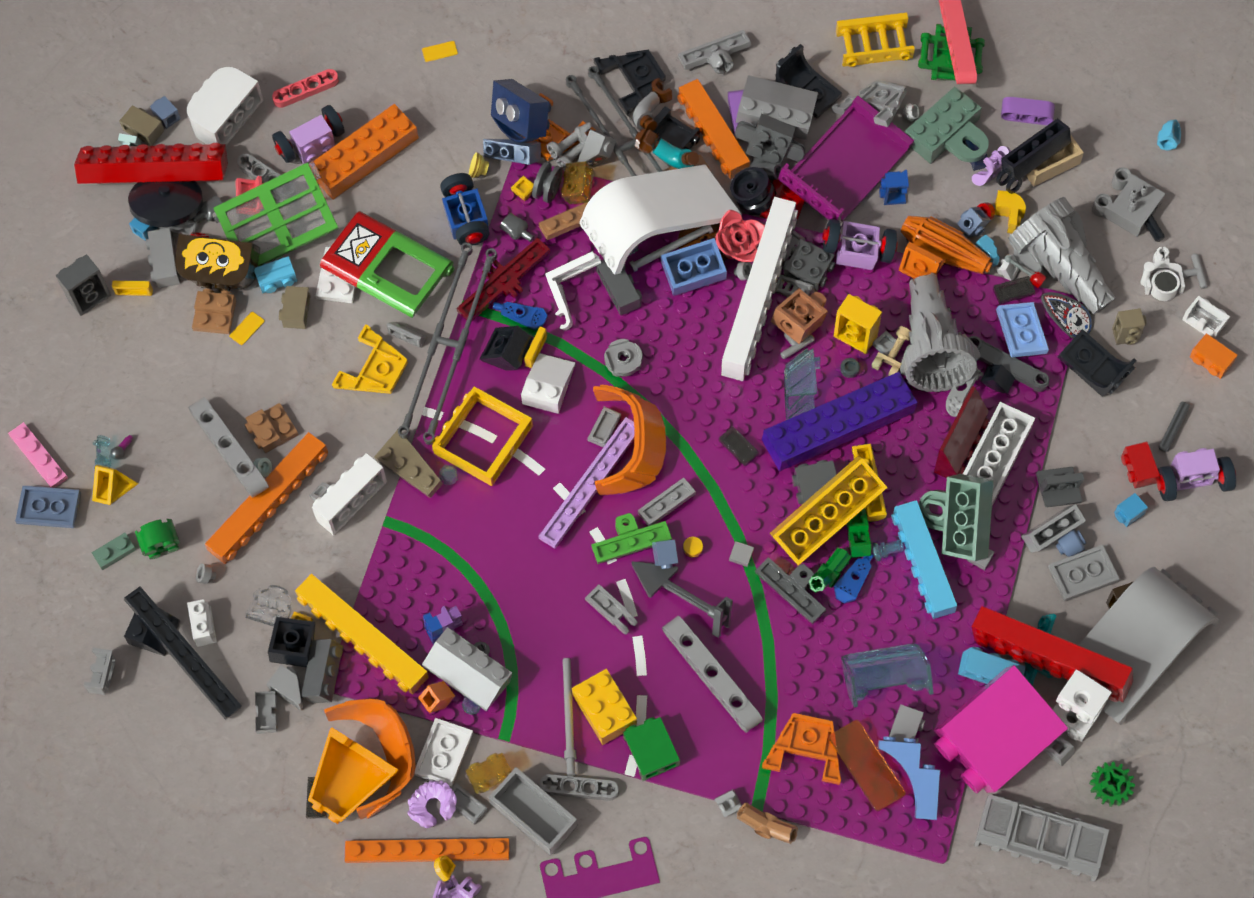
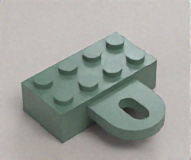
[905,86,989,164]
[919,474,994,561]

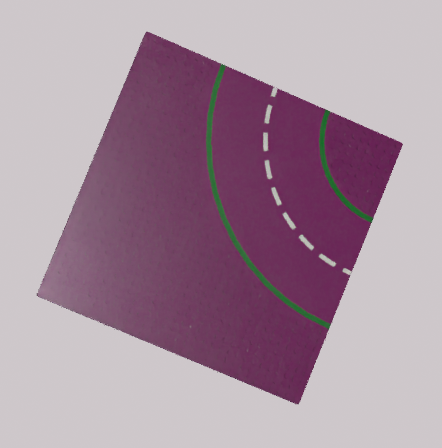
[334,162,1083,864]

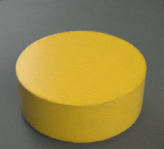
[683,537,703,557]

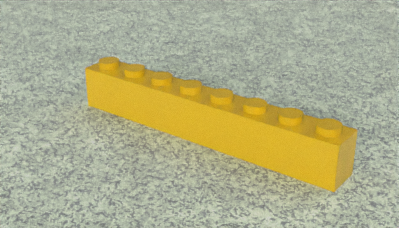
[295,574,429,695]

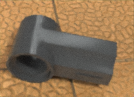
[749,158,783,179]

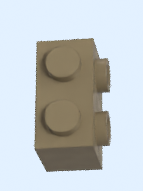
[1112,308,1147,345]

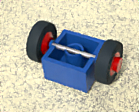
[440,173,490,246]

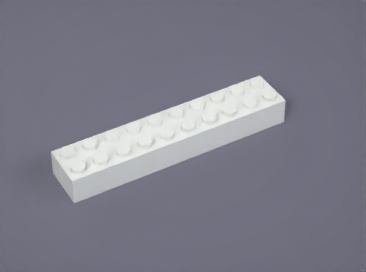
[721,197,798,381]

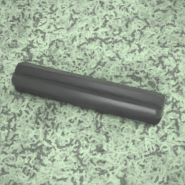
[1159,401,1190,452]

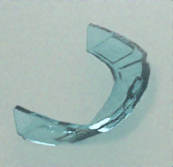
[784,348,820,420]

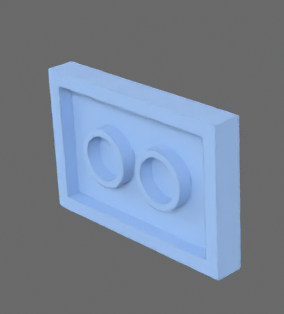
[996,302,1049,357]

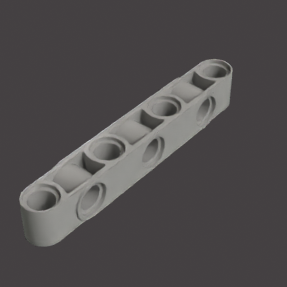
[188,397,269,498]
[662,616,763,733]

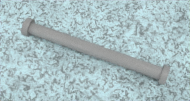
[629,225,713,272]

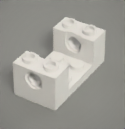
[1053,669,1112,742]

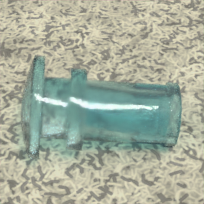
[872,539,904,561]

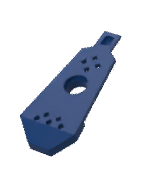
[493,302,548,330]
[834,554,874,604]

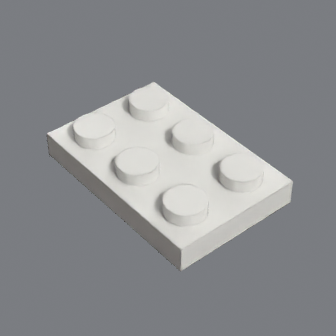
[315,247,356,303]
[414,718,473,788]

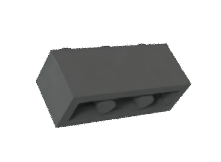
[596,259,642,316]
[301,639,343,703]

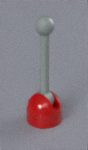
[1005,255,1046,288]

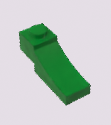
[847,508,871,557]

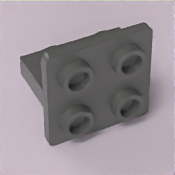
[1036,467,1084,508]

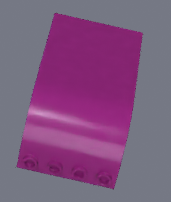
[778,96,914,224]

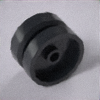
[730,167,777,215]

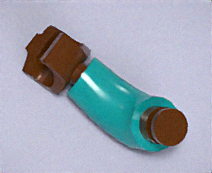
[635,128,699,169]

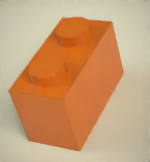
[1190,333,1237,379]

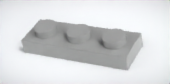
[638,478,696,526]

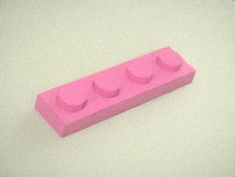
[8,422,68,488]

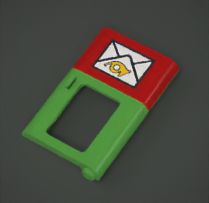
[320,211,455,318]

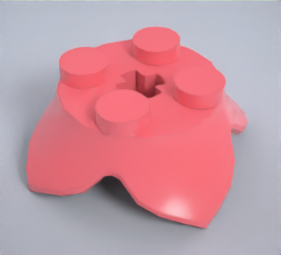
[716,210,765,262]

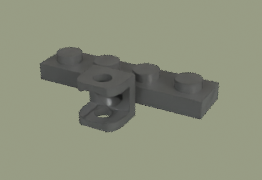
[755,557,826,625]

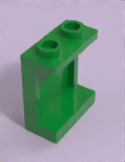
[623,717,680,781]

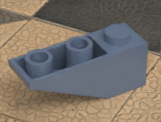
[483,139,541,165]

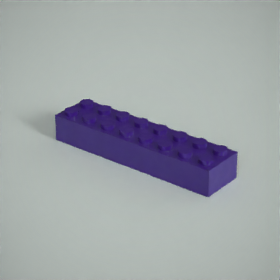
[762,372,917,472]

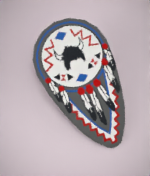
[1041,292,1092,339]

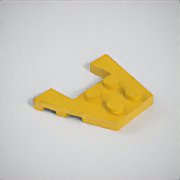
[332,324,408,394]

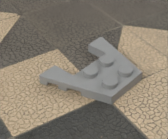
[832,80,907,127]

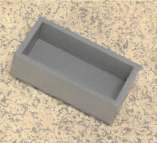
[489,767,578,856]

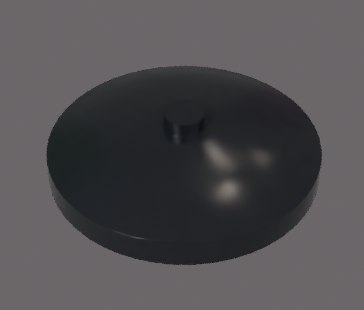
[128,181,203,227]

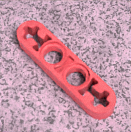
[272,69,339,108]

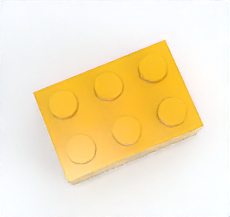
[834,294,882,354]
[572,668,637,745]

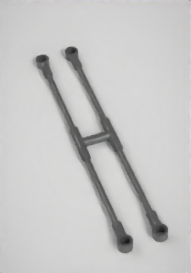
[566,66,662,176]
[398,243,497,445]

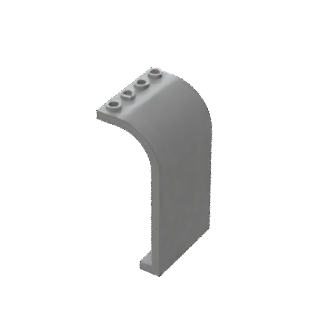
[1067,567,1220,725]

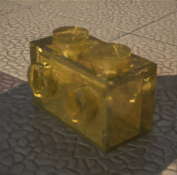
[561,161,594,204]
[465,753,511,794]

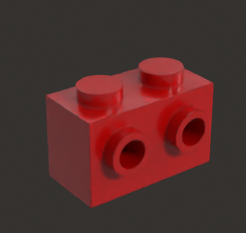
[1121,442,1160,489]

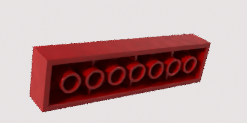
[74,143,228,184]
[971,606,1133,703]

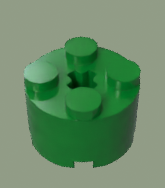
[135,519,180,559]

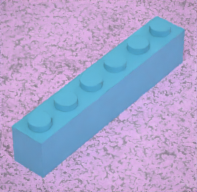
[891,500,957,619]

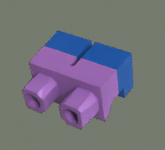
[423,606,463,645]

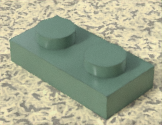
[91,533,136,570]

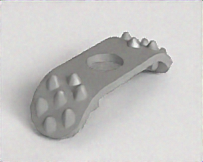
[946,369,983,417]

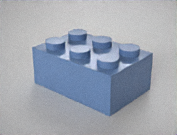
[661,238,727,296]

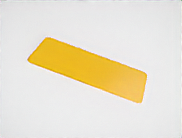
[422,41,458,62]
[229,312,264,345]

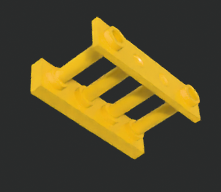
[836,12,915,67]

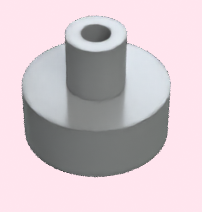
[734,262,752,281]
[196,563,216,584]

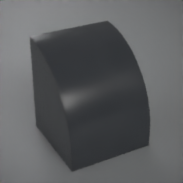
[981,364,1015,393]

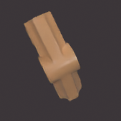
[737,803,798,844]

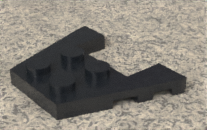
[594,49,666,115]

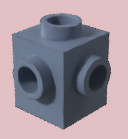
[957,207,991,236]

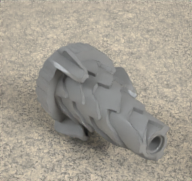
[1008,197,1116,314]
[900,272,980,392]

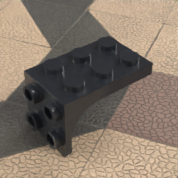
[775,44,842,118]
[1057,329,1137,397]

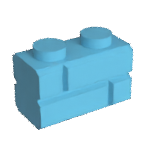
[254,256,297,294]

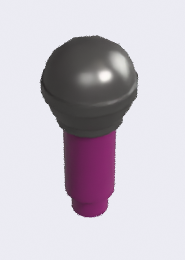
[110,435,133,460]

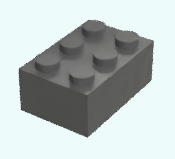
[55,254,111,316]

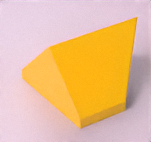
[92,465,139,505]

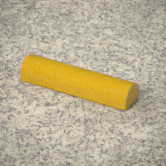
[851,444,887,521]

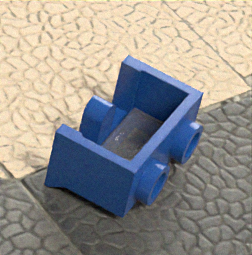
[879,170,909,205]

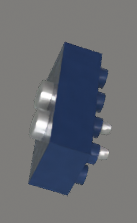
[491,79,551,142]

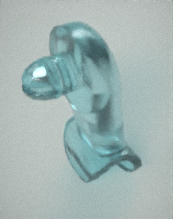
[93,435,111,469]

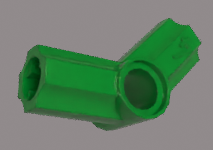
[809,548,851,592]

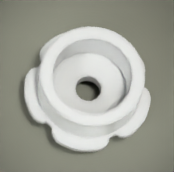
[903,103,919,121]

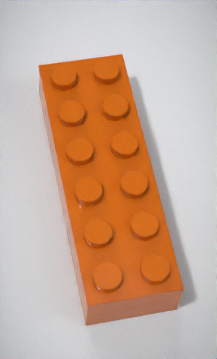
[309,104,419,200]

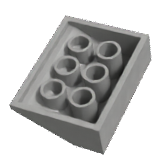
[736,75,818,140]

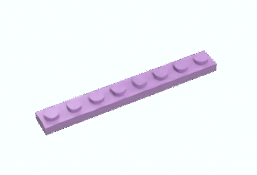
[539,417,634,549]

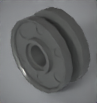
[532,162,563,203]

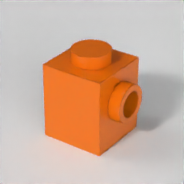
[418,681,455,713]

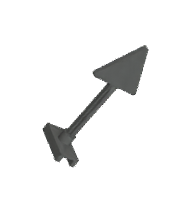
[632,561,733,638]

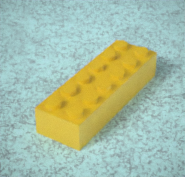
[770,456,887,565]

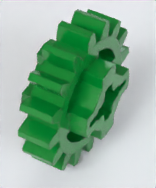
[1089,762,1135,807]

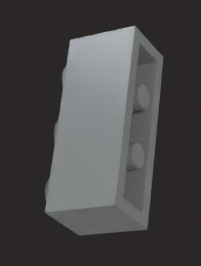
[146,227,180,288]
[1021,504,1086,553]

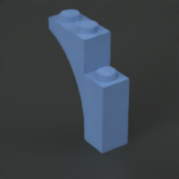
[878,736,940,820]

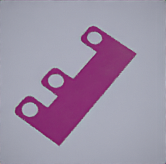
[540,837,660,898]

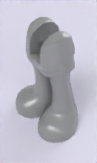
[546,122,593,172]

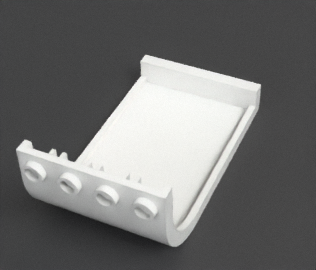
[580,165,742,275]

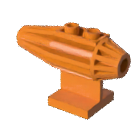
[898,216,993,279]

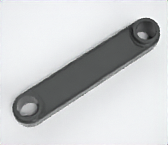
[969,336,1049,392]

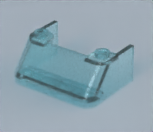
[841,644,934,707]

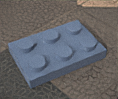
[15,486,81,528]

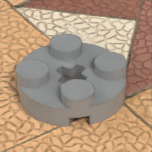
[604,339,642,377]

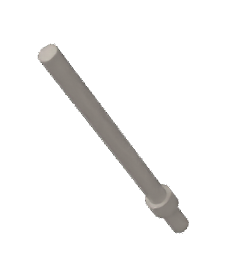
[563,658,577,776]

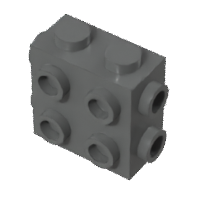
[782,240,836,292]
[792,460,837,504]

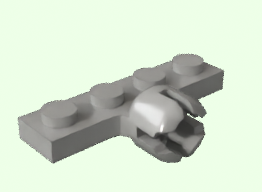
[678,30,751,74]

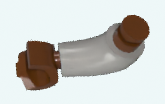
[633,78,672,131]

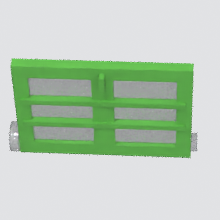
[212,161,339,267]

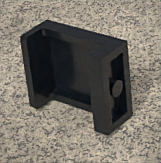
[653,106,701,150]

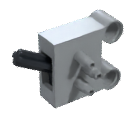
[1092,167,1165,242]

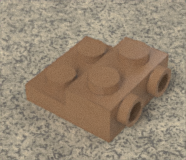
[192,288,237,335]
[244,403,299,453]

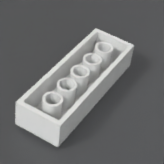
[963,402,1035,506]

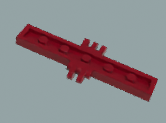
[456,238,551,322]

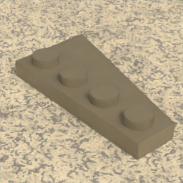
[374,429,443,498]

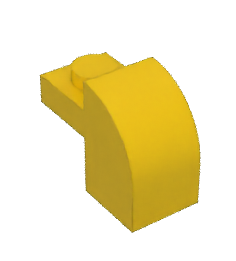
[995,190,1026,233]

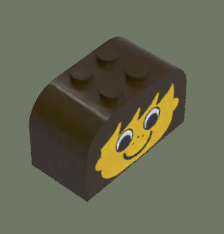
[175,234,260,291]

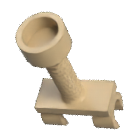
[872,326,911,376]

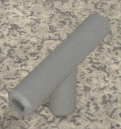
[1182,254,1208,289]
[780,333,815,359]

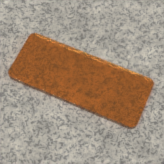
[829,720,905,811]

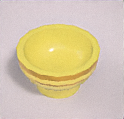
[469,152,489,178]

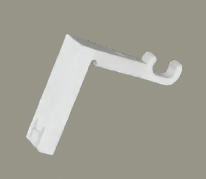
[546,251,601,330]

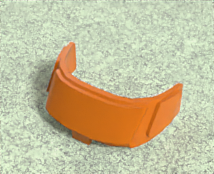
[593,385,666,495]
[324,699,416,819]

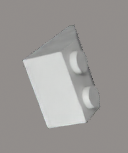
[521,353,575,414]

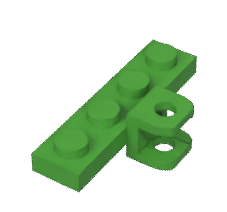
[591,513,672,564]

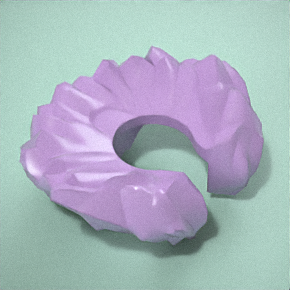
[408,780,457,828]

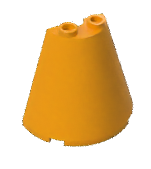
[308,727,399,824]

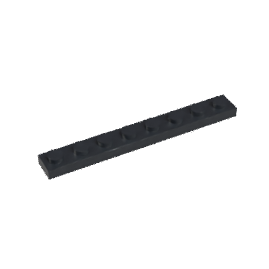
[124,586,242,720]

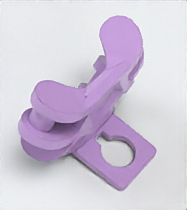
[972,146,1018,186]
[433,875,482,898]

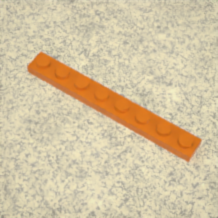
[345,838,509,863]

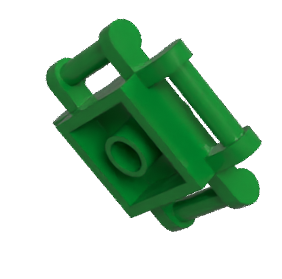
[918,24,985,80]

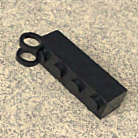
[996,118,1071,194]

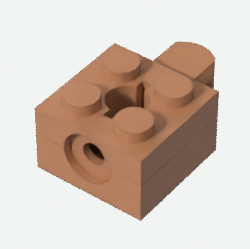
[771,288,828,344]

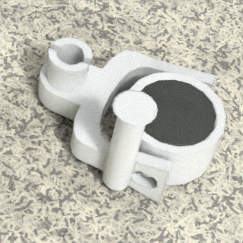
[1140,247,1185,301]

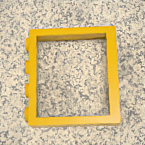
[432,386,533,486]

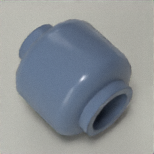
[1056,529,1087,557]

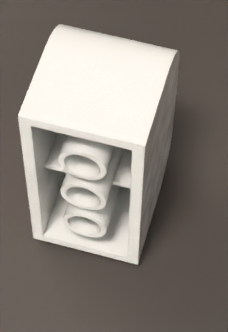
[187,67,264,145]

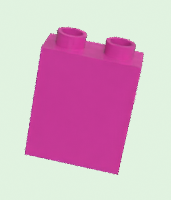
[934,665,1068,794]

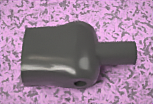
[192,195,223,223]
[500,213,534,242]

